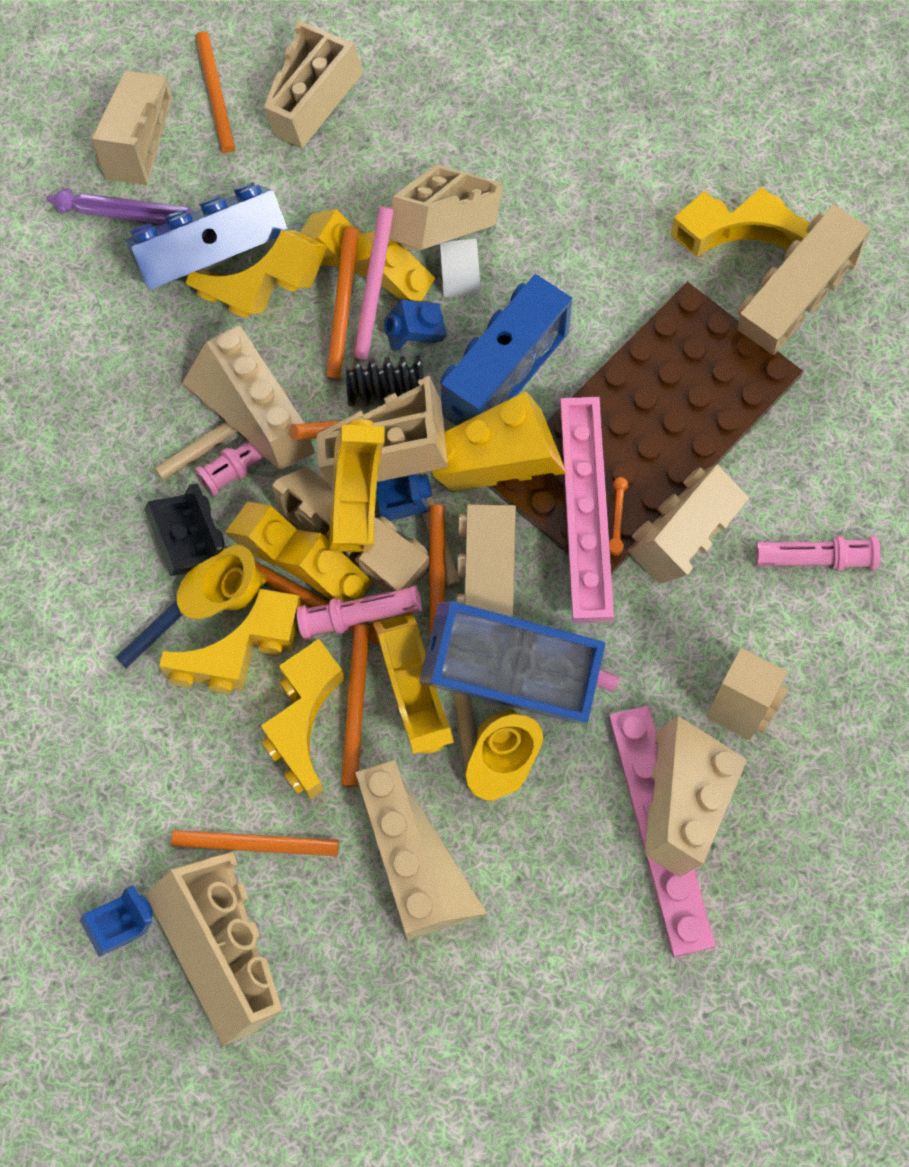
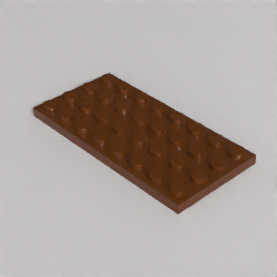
[487,281,803,575]

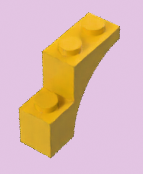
[671,187,810,258]
[300,209,435,302]
[185,230,327,318]
[329,419,385,552]
[225,502,373,602]
[159,589,302,694]
[373,613,454,754]
[261,639,345,800]

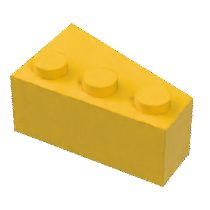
[432,391,567,492]

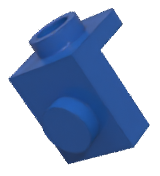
[384,300,447,350]
[376,473,432,521]
[79,885,153,957]

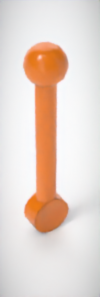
[609,477,628,556]

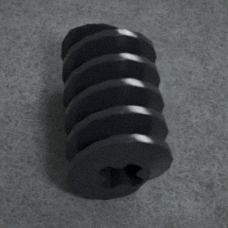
[346,355,424,407]

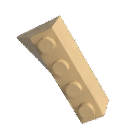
[737,204,871,355]
[182,325,315,471]
[272,467,429,593]
[355,760,488,941]
[145,851,282,1046]

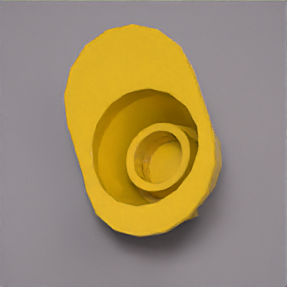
[177,545,266,620]
[465,708,544,801]

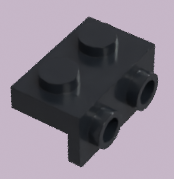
[144,483,224,576]

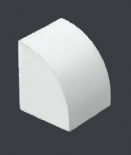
[440,239,480,297]

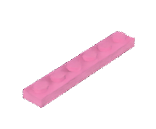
[560,397,614,624]
[608,705,716,958]

